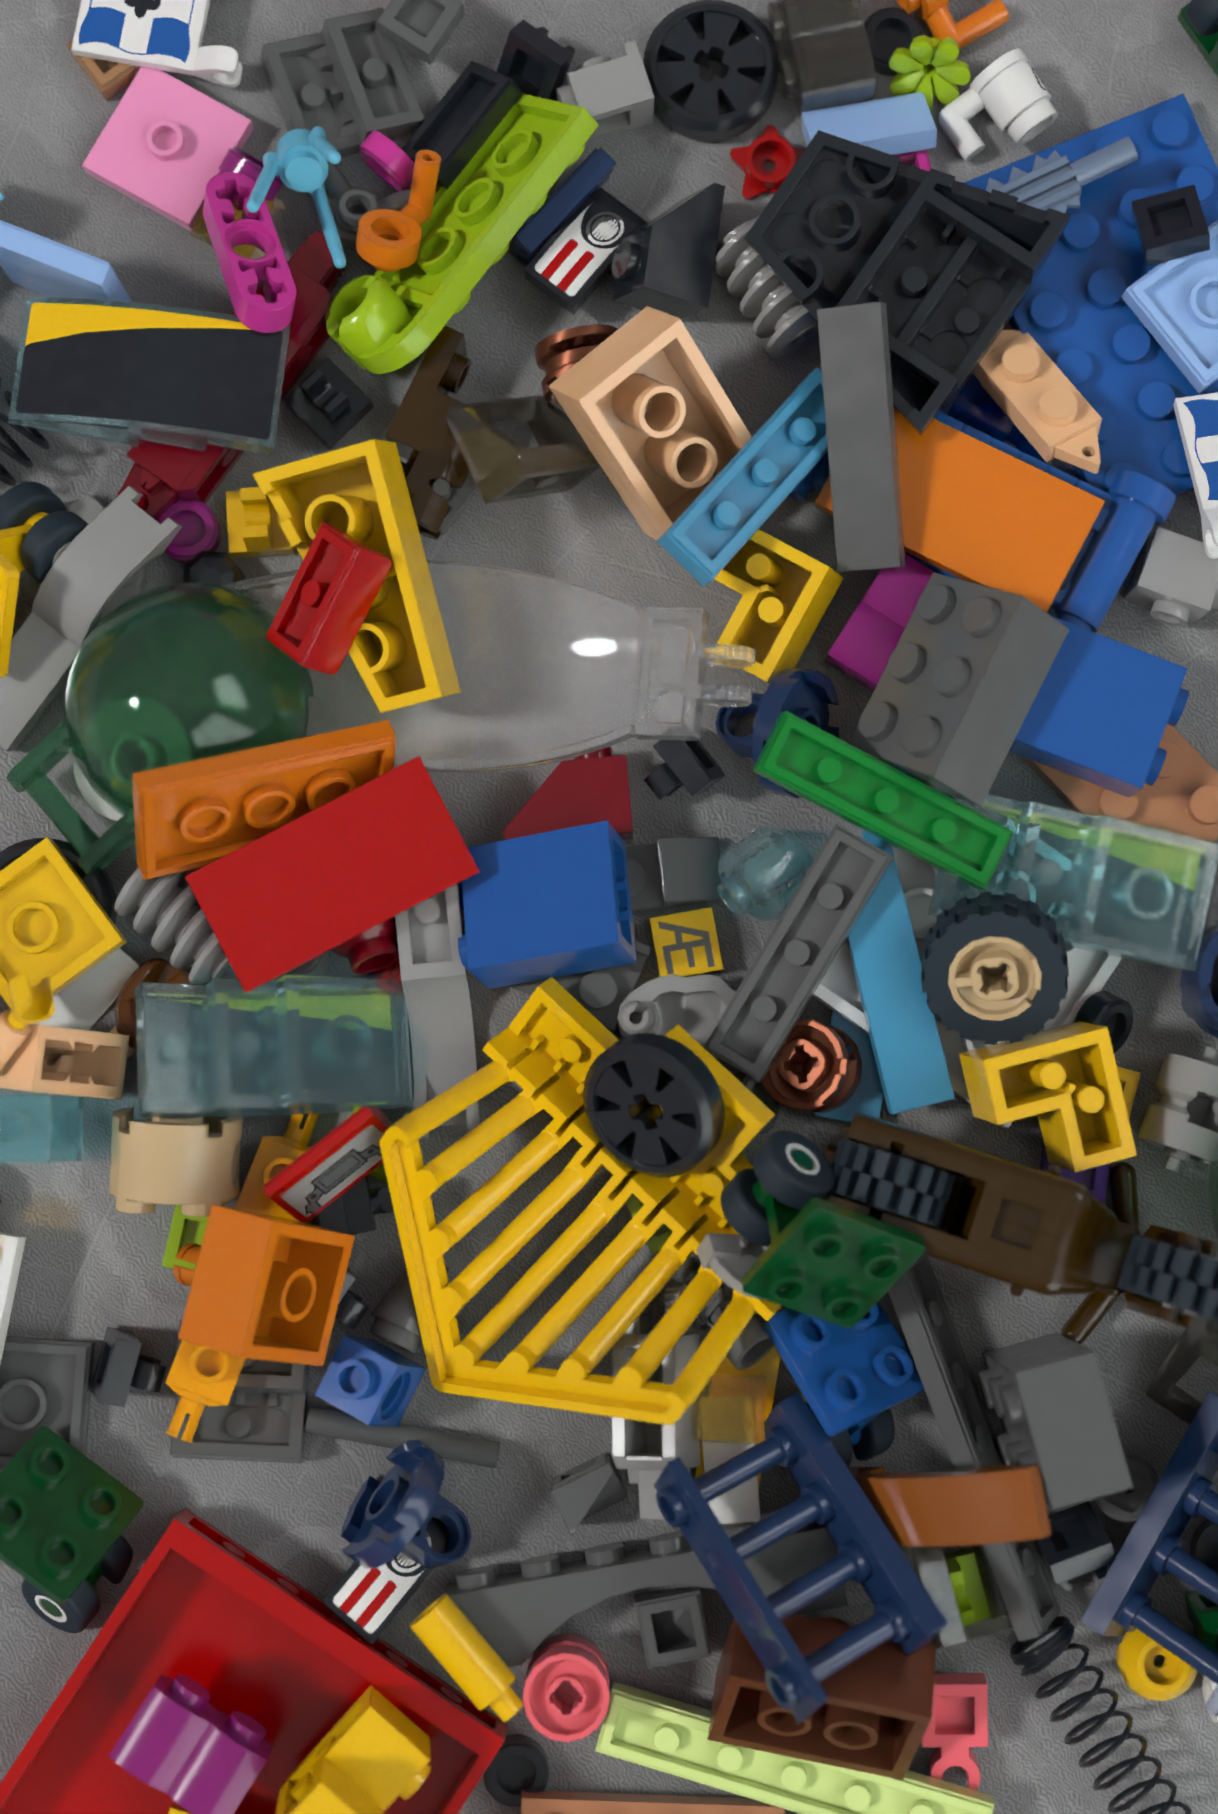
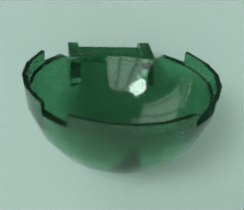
[6,582,314,876]

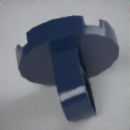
[715,668,839,798]
[341,1440,471,1569]

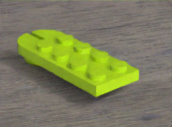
[325,94,599,374]

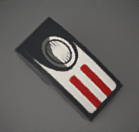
[524,188,648,315]
[322,1517,449,1645]

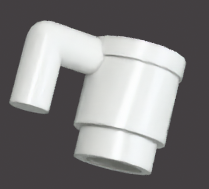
[938,48,1058,161]

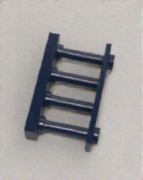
[654,1392,949,1723]
[1081,1392,1218,1716]

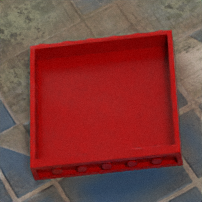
[0,1508,508,1814]

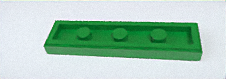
[752,711,1014,890]

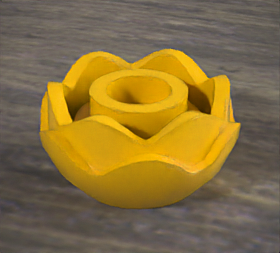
[1115,1620,1198,1701]

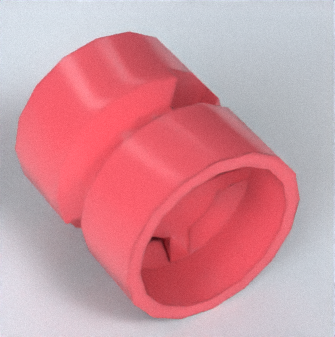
[522,1633,610,1742]

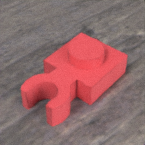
[921,1673,988,1791]

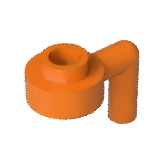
[896,0,1009,50]
[356,150,441,272]

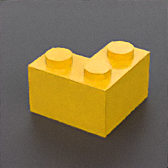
[712,529,844,683]
[959,1021,1137,1172]
[276,1685,431,1814]

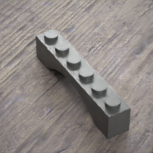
[444,1521,848,1667]

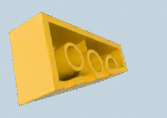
[252,439,461,713]

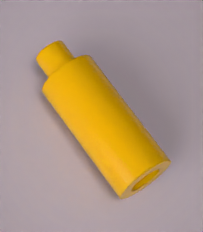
[410,1593,524,1722]

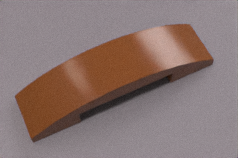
[848,1465,1051,1547]

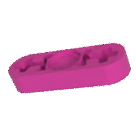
[203,172,297,333]

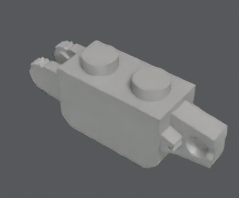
[612,1282,700,1520]

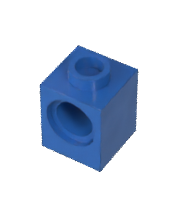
[315,1335,426,1427]

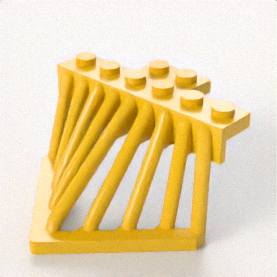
[379,976,781,1425]

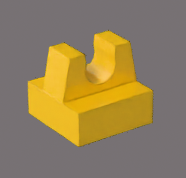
[226,487,295,558]

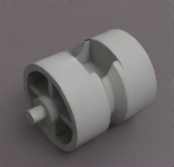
[1137,1047,1218,1173]

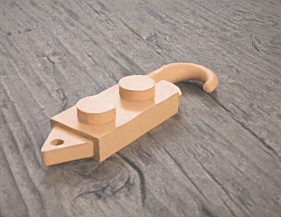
[974,330,1102,474]

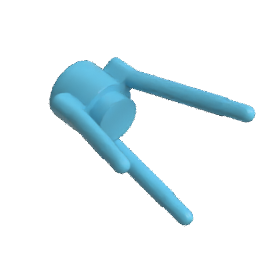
[246,126,346,269]

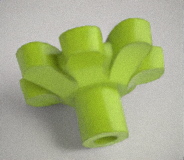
[889,35,971,110]

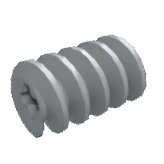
[714,217,819,359]
[114,868,233,988]

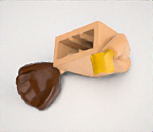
[0,958,204,1100]

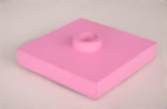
[82,67,254,233]

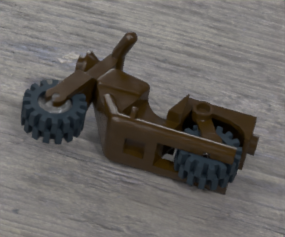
[822,1112,1218,1344]

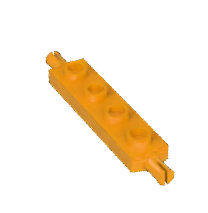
[165,1107,322,1443]

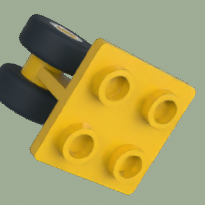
[0,482,88,678]

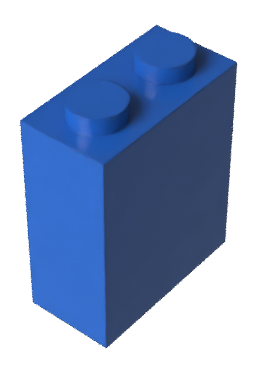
[1009,616,1189,797]
[458,820,637,989]

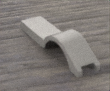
[0,486,182,751]
[395,884,481,1140]

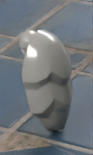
[617,974,737,1060]

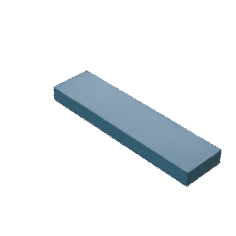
[657,367,828,587]
[846,846,955,1114]

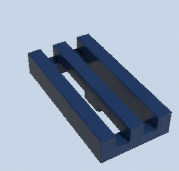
[510,147,616,267]

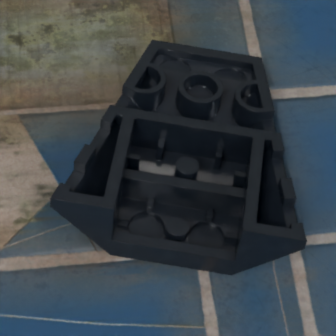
[745,130,1071,435]

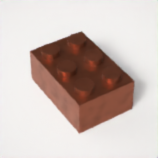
[708,1614,936,1780]

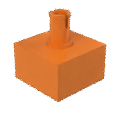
[173,1204,355,1366]

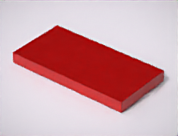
[185,756,480,993]

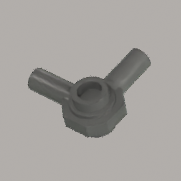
[324,160,411,252]

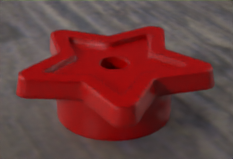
[730,124,804,200]

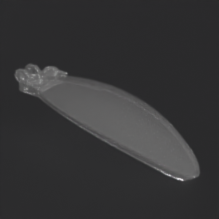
[144,560,756,772]

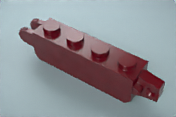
[117,230,346,521]

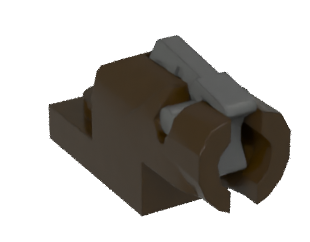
[385,325,491,540]

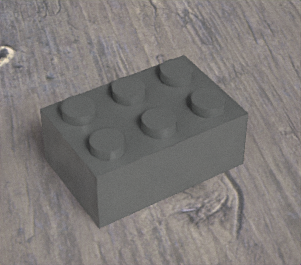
[848,572,1069,806]
[978,1333,1133,1510]

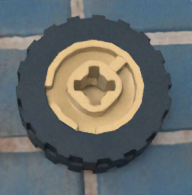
[921,891,1069,1045]

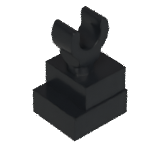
[318,1175,394,1235]

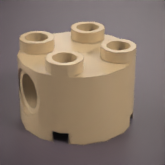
[109,1107,243,1217]

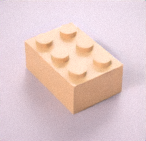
[549,306,752,541]

